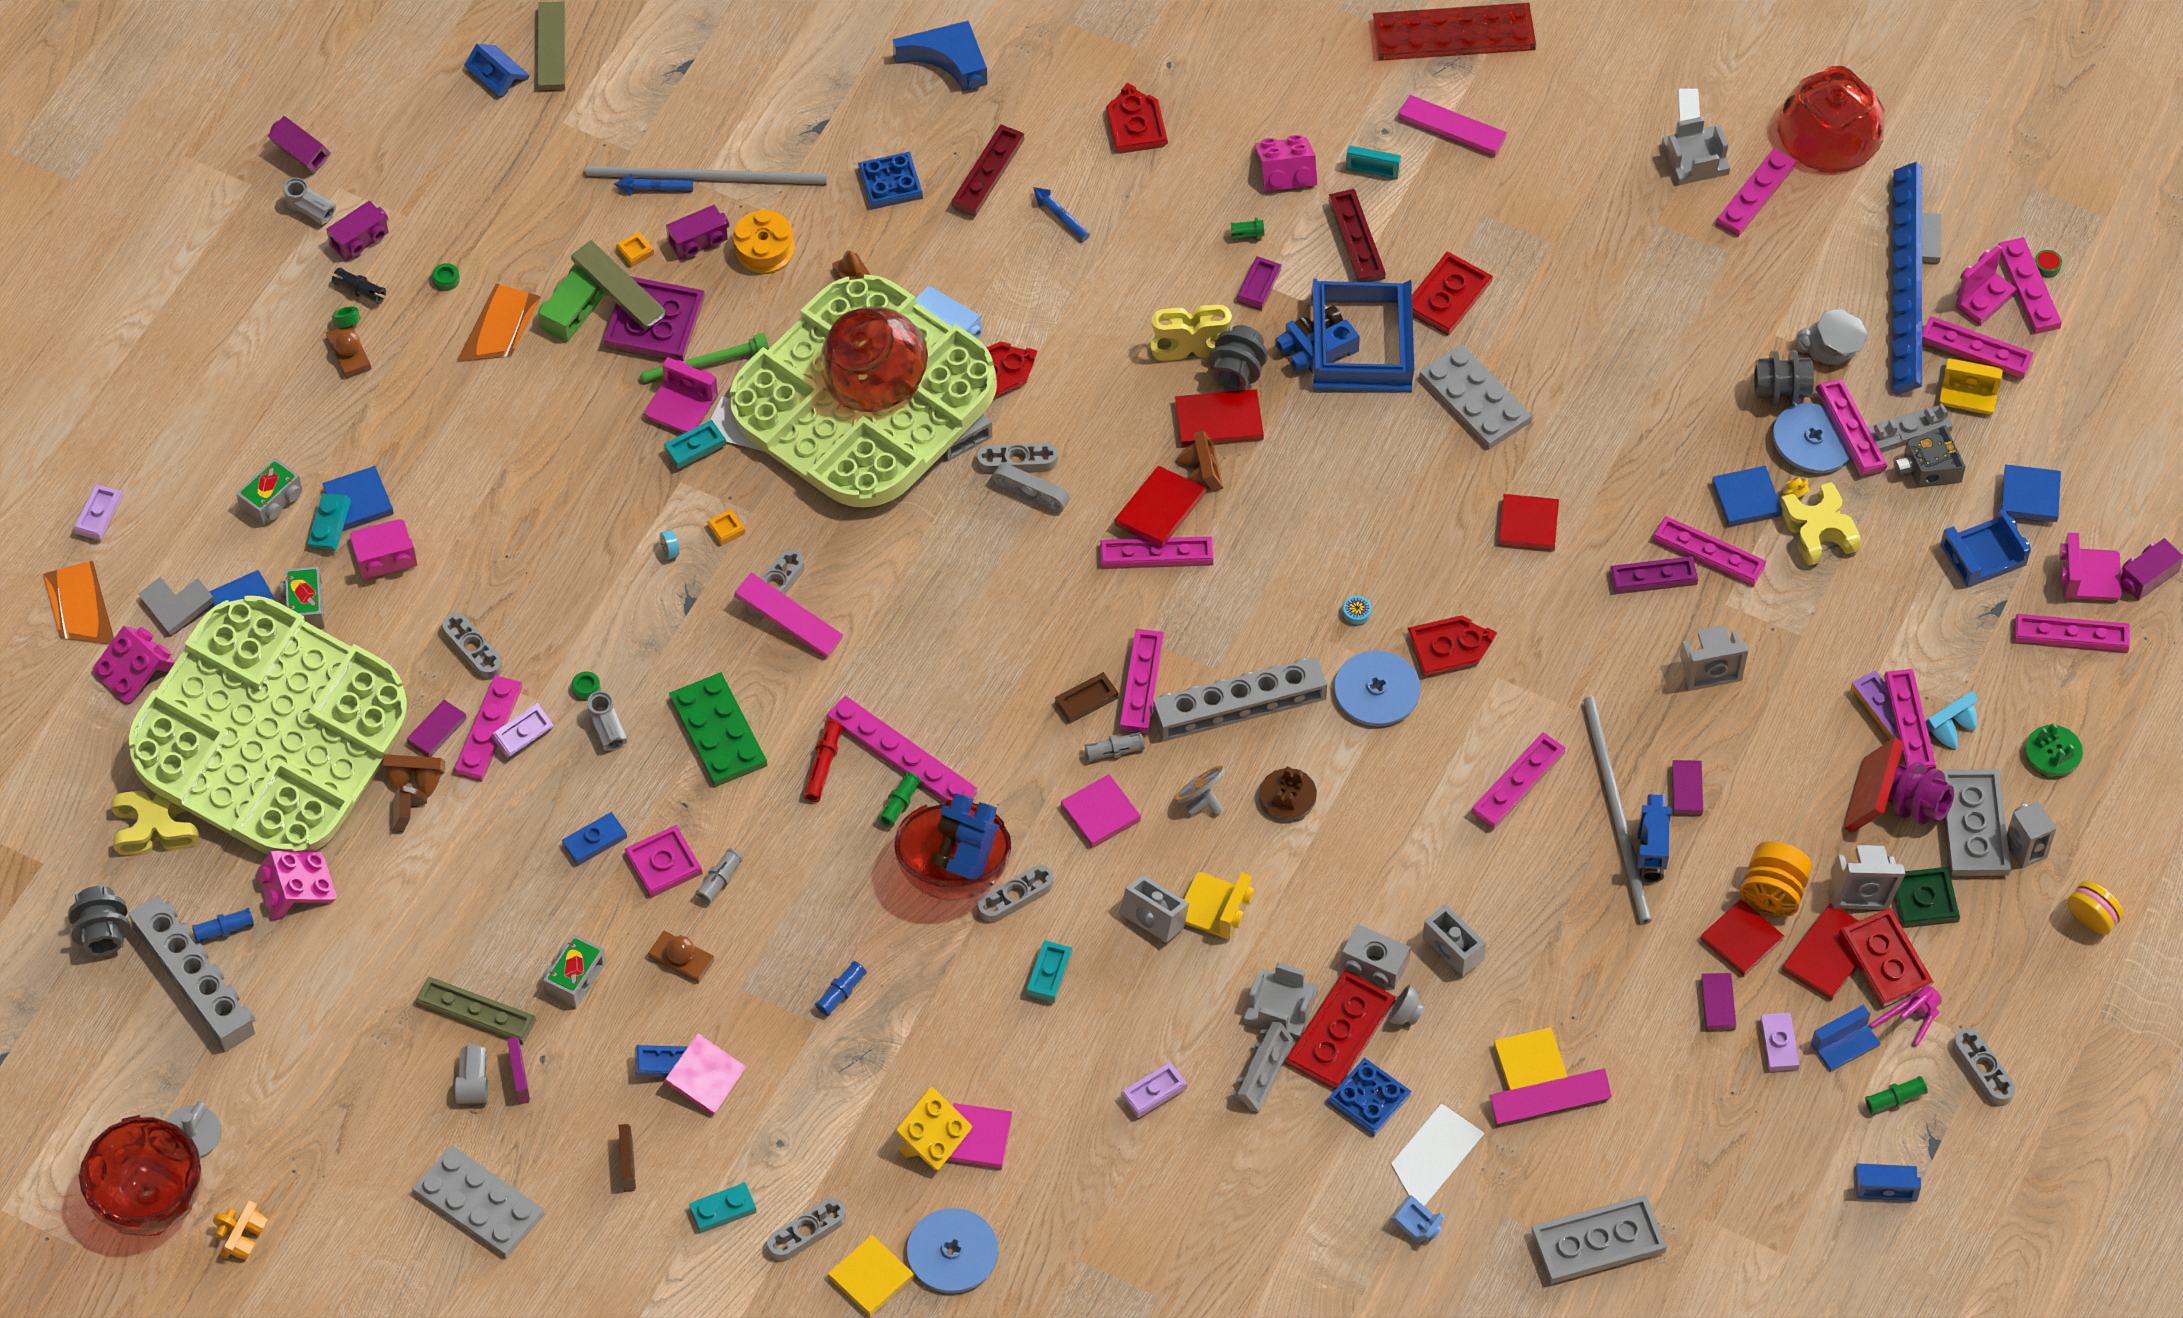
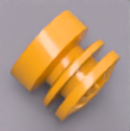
[1740,841,1813,917]

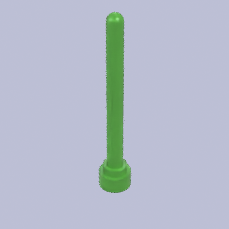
[640,333,769,383]

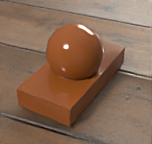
[326,325,371,378]
[648,930,714,983]

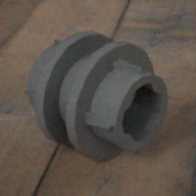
[1208,325,1268,390]
[1754,350,1814,406]
[68,886,130,956]

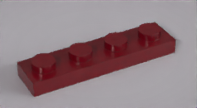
[952,124,1024,217]
[1328,189,1386,282]

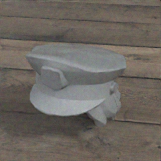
[1794,309,1868,365]

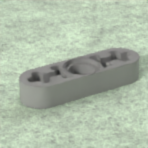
[977,443,1058,474]
[992,463,1070,512]
[747,549,804,618]
[442,613,502,680]
[978,865,1054,923]
[1953,1028,2015,1106]
[768,1199,846,1262]

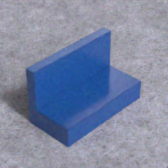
[464,43,530,96]
[1811,1004,1881,1072]
[1856,1163,1921,1201]

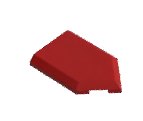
[1106,82,1168,153]
[987,341,1038,398]
[1408,615,1497,676]

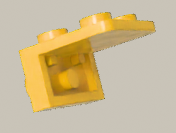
[1184,872,1255,940]

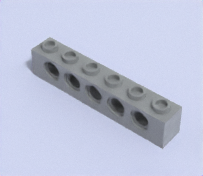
[1153,657,1327,742]
[128,895,256,1052]

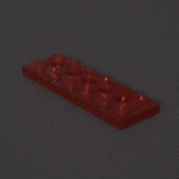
[1372,3,1536,61]

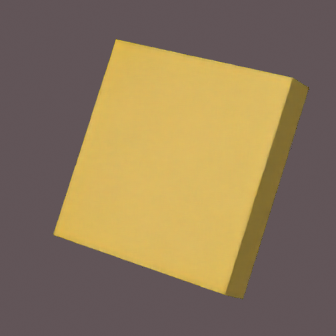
[1494,1027,1568,1090]
[828,1235,914,1317]

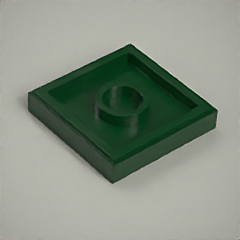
[1894,867,1960,928]

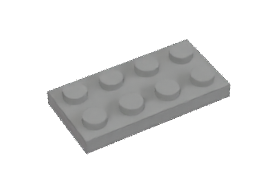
[1419,344,1532,450]
[1942,769,2011,876]
[412,1145,545,1259]
[1531,1195,1667,1284]

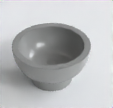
[1387,984,1425,1025]

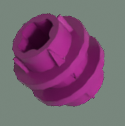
[1888,762,1954,825]

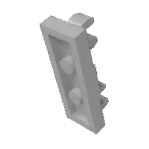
[1868,403,1953,453]
[1230,1021,1294,1112]

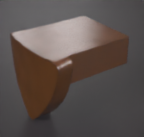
[392,785,427,832]

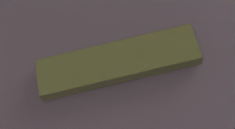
[538,1,565,91]
[571,240,666,331]
[415,976,536,1045]

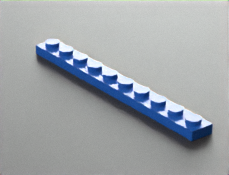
[1893,161,1922,395]

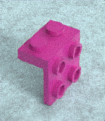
[1255,135,1317,192]
[645,357,718,433]
[350,519,418,580]
[2059,532,2122,601]
[93,625,175,703]
[257,851,337,919]

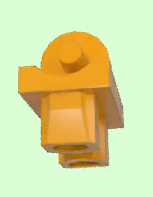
[213,1200,268,1260]

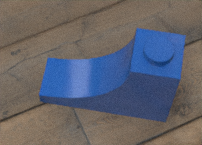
[893,20,988,91]

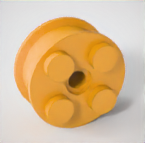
[733,209,795,274]

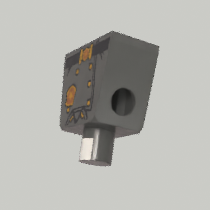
[1894,425,1966,487]

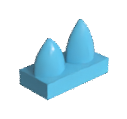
[1925,691,1979,749]

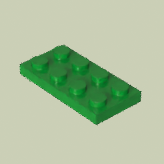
[669,672,768,787]

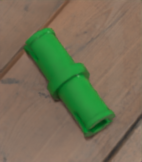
[878,772,921,827]
[1865,1076,1928,1114]

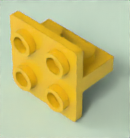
[1939,358,2003,415]
[895,1087,972,1170]

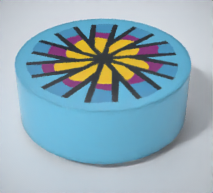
[659,530,679,560]
[1343,596,1371,625]

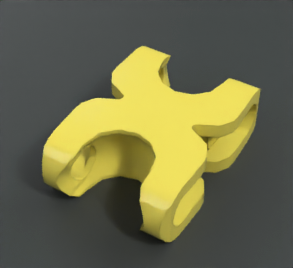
[1151,305,1232,361]
[1780,482,1861,566]
[111,791,199,855]

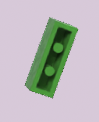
[538,264,606,342]

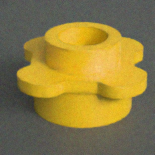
[1782,477,1810,498]

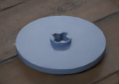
[1772,403,1851,473]
[1335,651,1420,726]
[907,1208,998,1293]

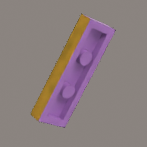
[1851,670,1898,740]

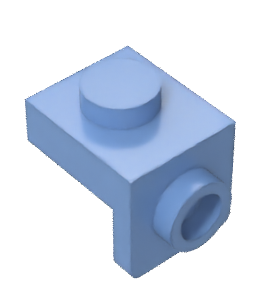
[1390,1195,1445,1243]

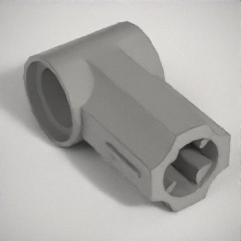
[283,178,336,225]
[587,691,627,752]
[455,1044,488,1104]

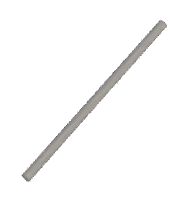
[586,166,827,185]
[1583,697,1651,924]

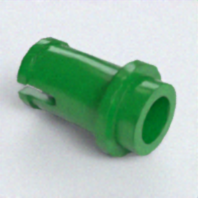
[1231,218,1265,240]

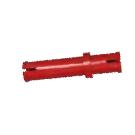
[803,719,843,802]

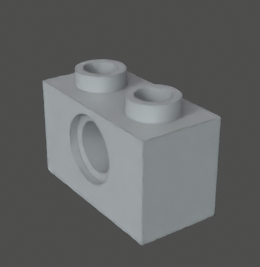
[2007,801,2056,868]
[1120,875,1189,943]
[1422,904,1486,977]
[1341,924,1411,989]

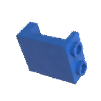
[1940,508,2031,588]

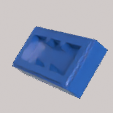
[562,812,627,865]
[634,1045,688,1077]

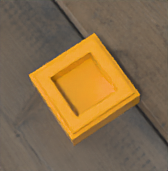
[616,232,654,268]
[707,509,746,546]

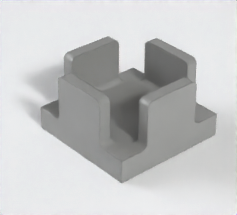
[1662,117,1730,186]
[1680,625,1748,691]
[1830,845,1905,910]
[1244,963,1319,1041]

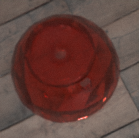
[820,306,928,412]

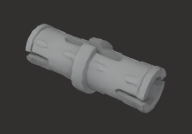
[1084,732,1145,762]
[695,848,743,904]

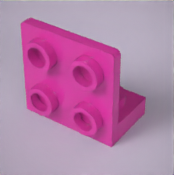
[1955,245,2017,326]

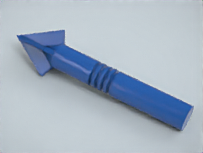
[614,174,693,195]
[1033,187,1090,241]

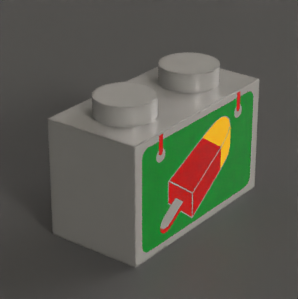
[236,458,303,527]
[280,566,325,629]
[542,935,606,1009]

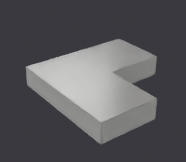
[138,577,216,636]

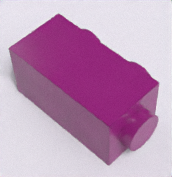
[267,116,331,174]
[326,200,389,261]
[666,204,730,260]
[2121,538,2183,600]

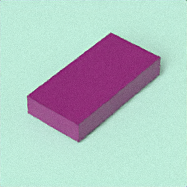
[1237,256,1282,311]
[407,699,467,757]
[1672,760,1703,815]
[1701,973,1736,1031]
[507,1037,530,1105]

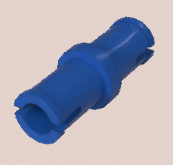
[192,908,254,943]
[815,961,867,1016]

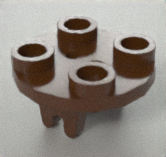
[1259,766,1317,822]

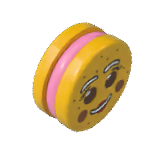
[2067,881,2124,935]

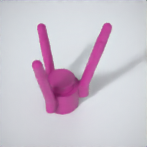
[1869,986,1942,1047]

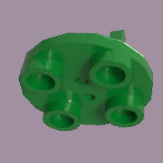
[2024,723,2083,779]

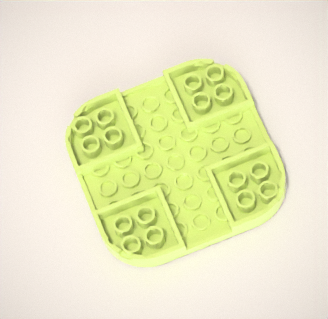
[730,275,997,507]
[129,596,407,854]

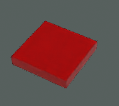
[1499,494,1559,551]
[1700,899,1784,976]

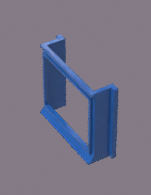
[1311,279,1415,393]

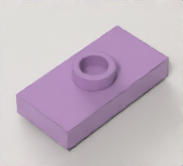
[74,484,123,541]
[491,703,554,759]
[1760,1012,1800,1072]
[1121,1062,1187,1118]

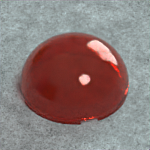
[894,800,1011,901]

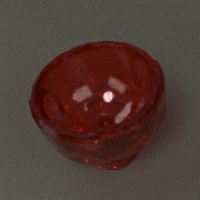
[1778,66,1885,174]
[78,1115,202,1236]

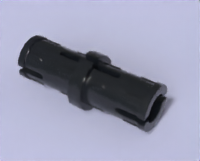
[332,268,386,304]

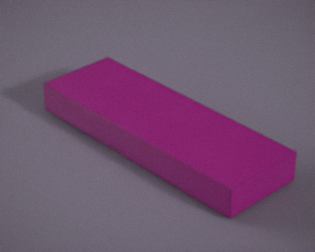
[1609,556,1698,595]

